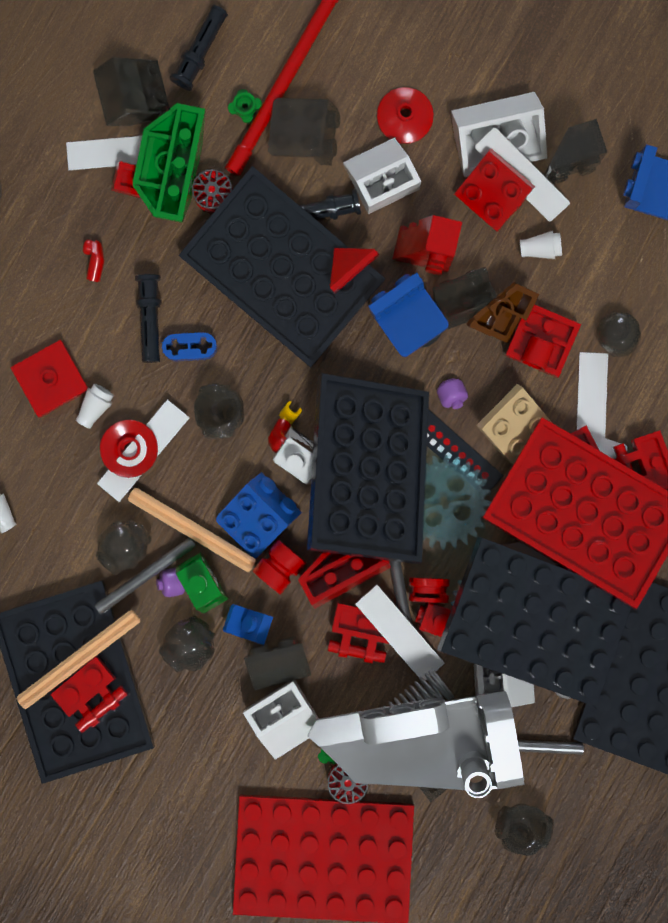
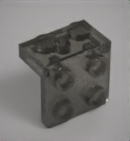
[268,98,341,166]

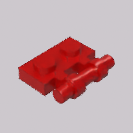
[613,430,668,489]
[327,603,389,664]
[51,656,128,733]

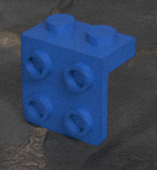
[623,144,668,220]
[368,273,449,357]
[216,472,302,558]

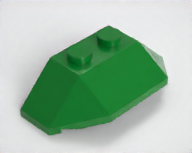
[132,103,206,223]

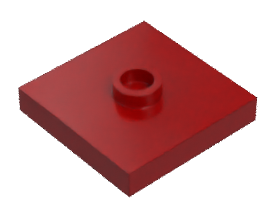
[10,339,88,418]

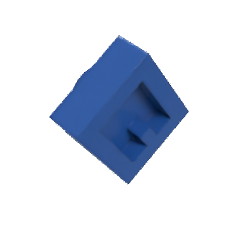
[223,604,273,645]

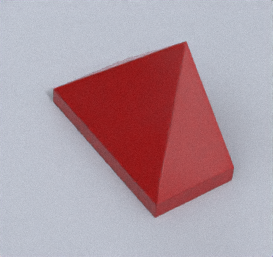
[330,248,379,293]

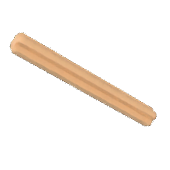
[128,488,256,572]
[17,610,140,709]

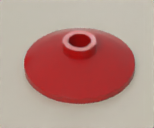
[377,87,434,144]
[100,420,158,478]

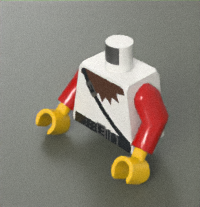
[268,401,314,484]

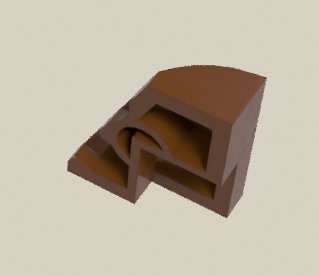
[466,282,539,343]

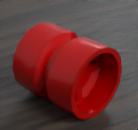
[252,539,307,595]

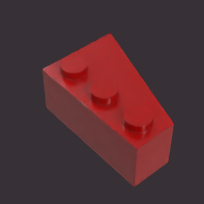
[392,215,462,275]
[298,552,391,609]

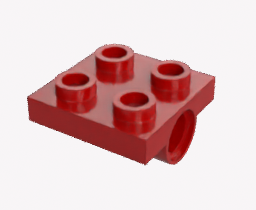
[454,149,535,232]
[505,304,581,378]

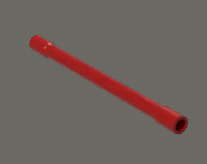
[225,0,340,177]

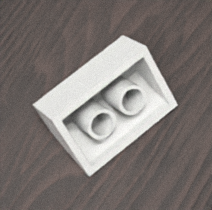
[451,92,547,177]

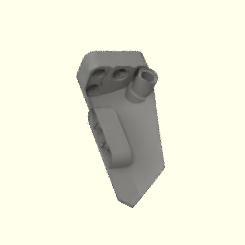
[308,691,524,798]

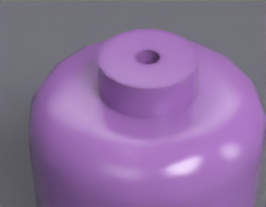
[437,378,468,409]
[156,567,185,597]

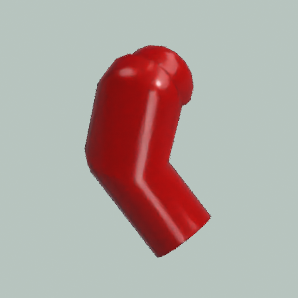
[83,239,104,282]

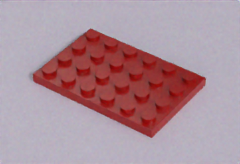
[482,417,668,609]
[233,795,414,923]

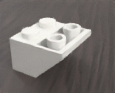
[343,138,421,214]
[474,664,535,707]
[243,679,319,759]

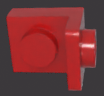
[415,602,451,637]

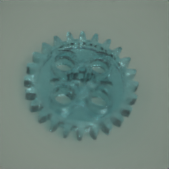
[423,455,491,550]

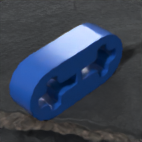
[162,332,218,361]

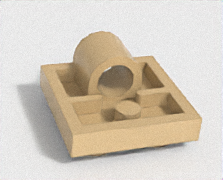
[476,384,552,465]

